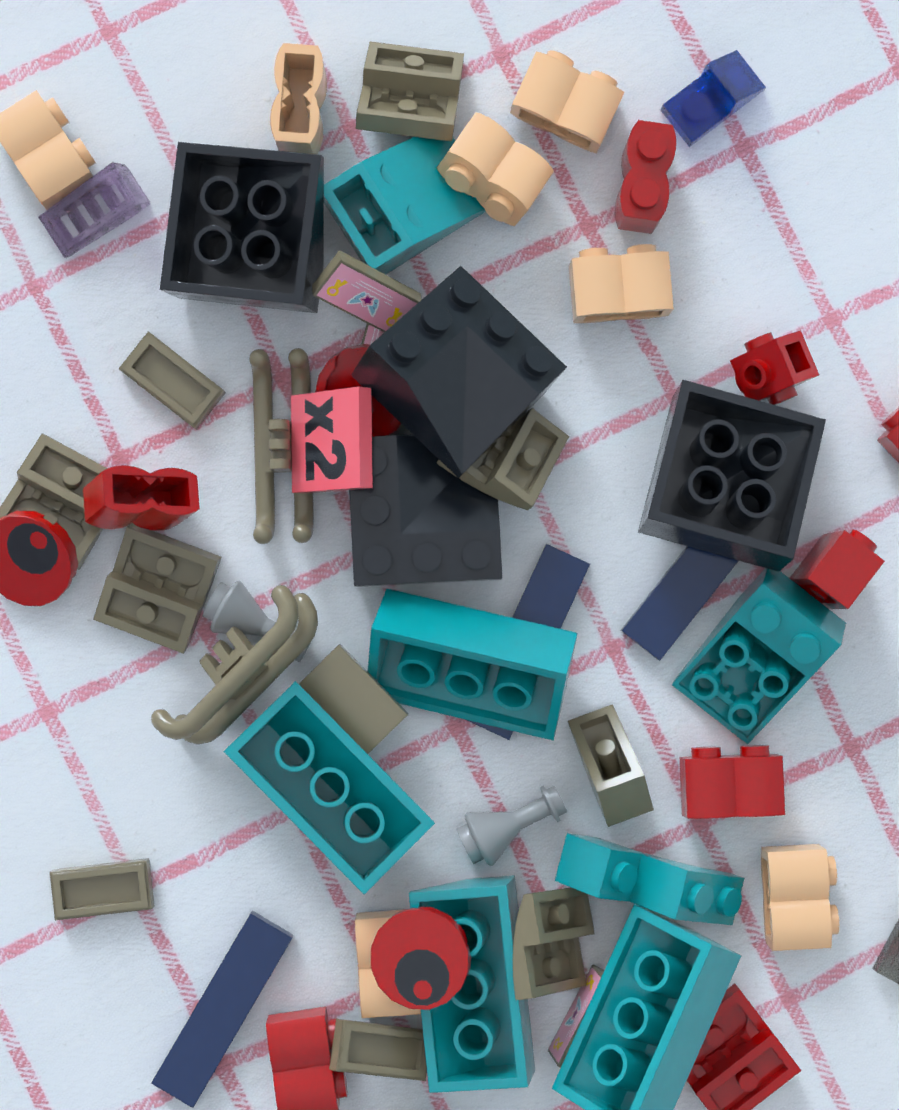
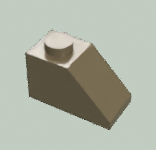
[568,704,654,827]

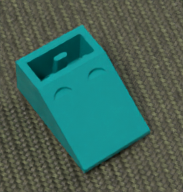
[324,137,486,275]
[672,568,846,744]

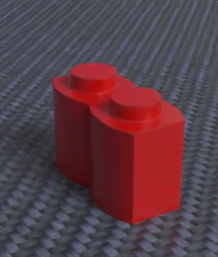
[615,120,676,234]
[83,465,200,531]
[679,745,785,819]
[266,1006,348,1110]

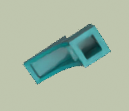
[555,833,745,925]

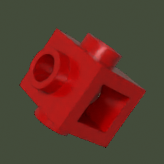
[730,330,820,405]

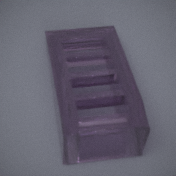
[38,162,150,258]

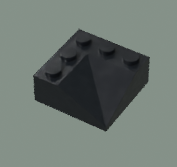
[160,142,324,313]
[351,266,567,478]
[638,380,826,572]
[349,435,502,587]

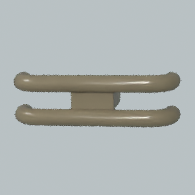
[249,348,314,544]
[151,585,318,745]

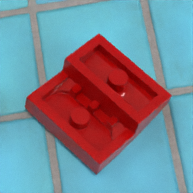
[687,983,802,1110]

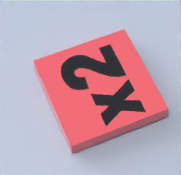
[291,387,373,494]

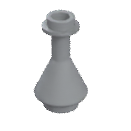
[203,581,310,662]
[457,786,567,866]

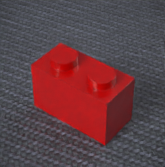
[790,529,885,609]

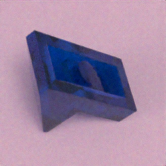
[660,50,766,147]

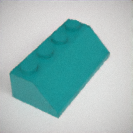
[368,589,578,741]
[223,681,435,895]
[409,875,535,1093]
[552,904,742,1110]

